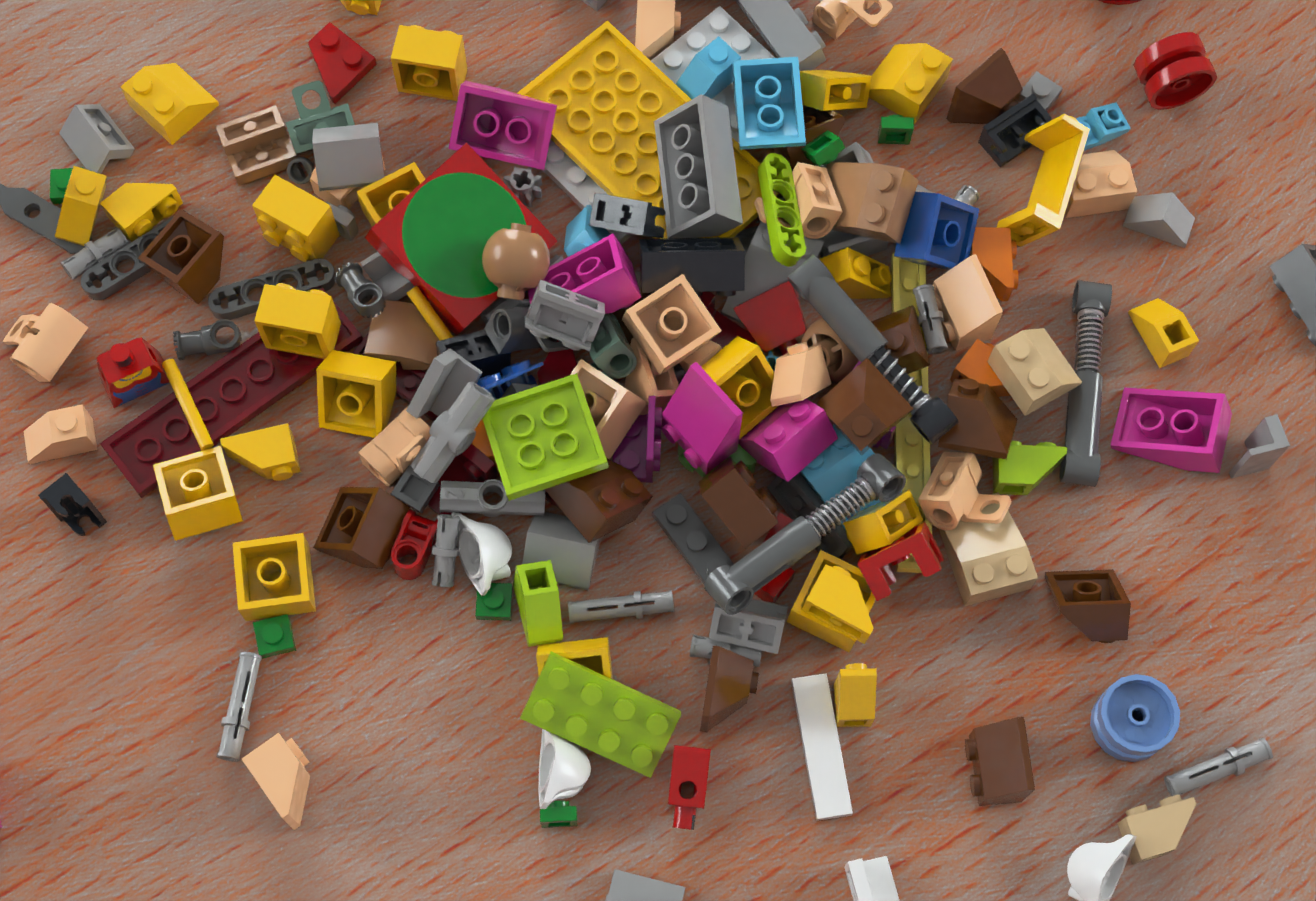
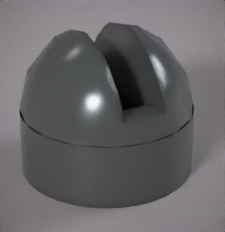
[287,157,315,184]

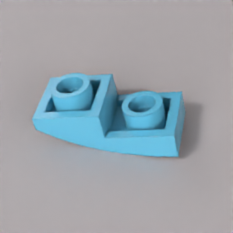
[1076,102,1131,151]

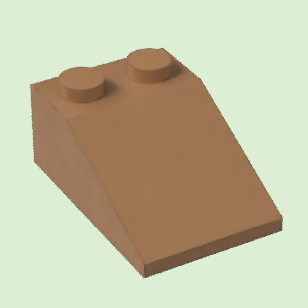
[826,162,919,244]

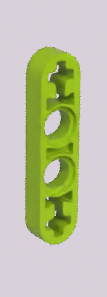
[758,153,806,267]

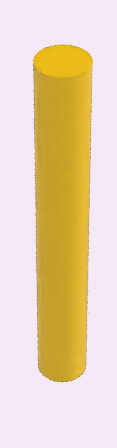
[407,286,453,340]
[162,359,214,451]

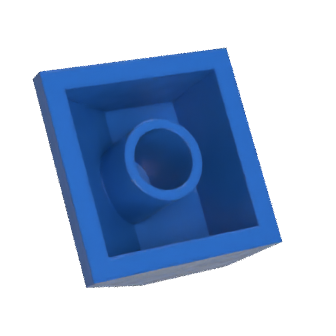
[894,192,980,270]

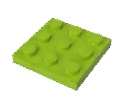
[482,373,609,501]

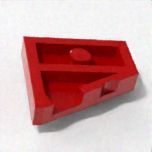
[308,22,377,104]

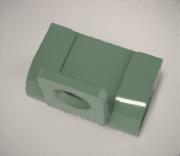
[285,80,355,155]
[589,313,637,379]

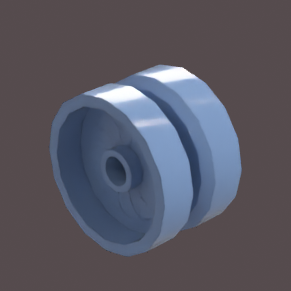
[1090,674,1180,762]

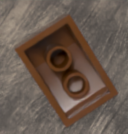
[545,458,653,543]

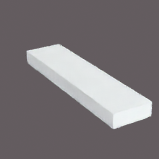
[791,673,853,821]

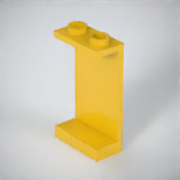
[996,113,1090,247]

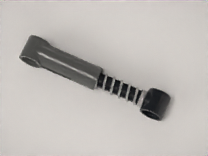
[787,255,959,445]

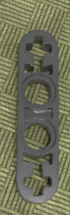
[81,217,173,300]
[208,258,336,320]

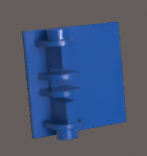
[477,359,544,400]

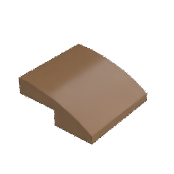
[215,105,297,186]
[364,300,444,370]

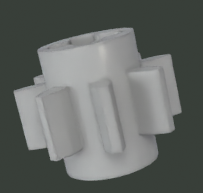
[503,166,542,207]

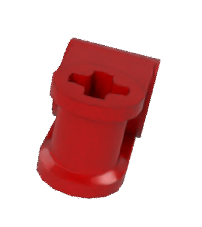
[391,509,438,580]

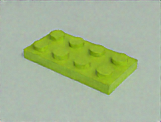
[520,651,681,778]

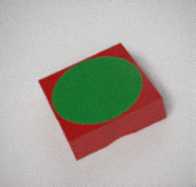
[364,142,557,335]

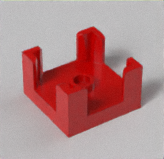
[857,522,944,601]

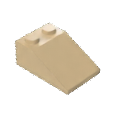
[939,492,1038,606]

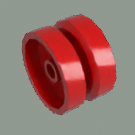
[1133,32,1217,110]

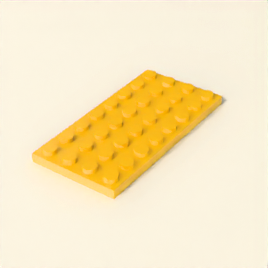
[517,21,782,239]

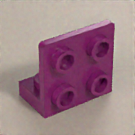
[612,395,662,483]

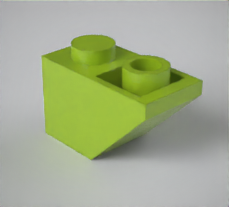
[992,441,1067,495]
[513,560,563,647]

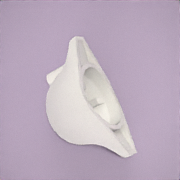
[452,512,512,596]
[538,729,591,809]
[1067,834,1137,901]

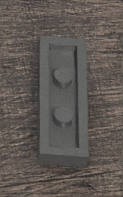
[767,472,853,559]
[652,493,734,584]

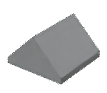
[312,123,384,191]
[522,512,601,591]

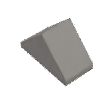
[1123,192,1195,248]

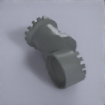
[334,262,386,318]
[173,319,242,361]

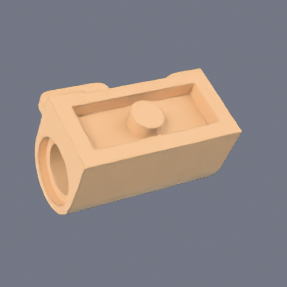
[812,0,893,40]
[754,162,843,239]
[3,303,88,382]
[358,406,431,487]
[918,452,1012,530]

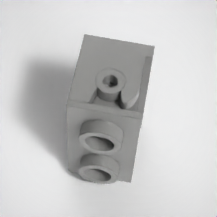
[525,280,605,351]
[708,599,788,654]

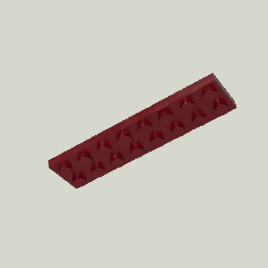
[100,287,363,498]

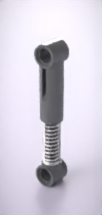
[1059,280,1112,487]
[704,453,906,615]

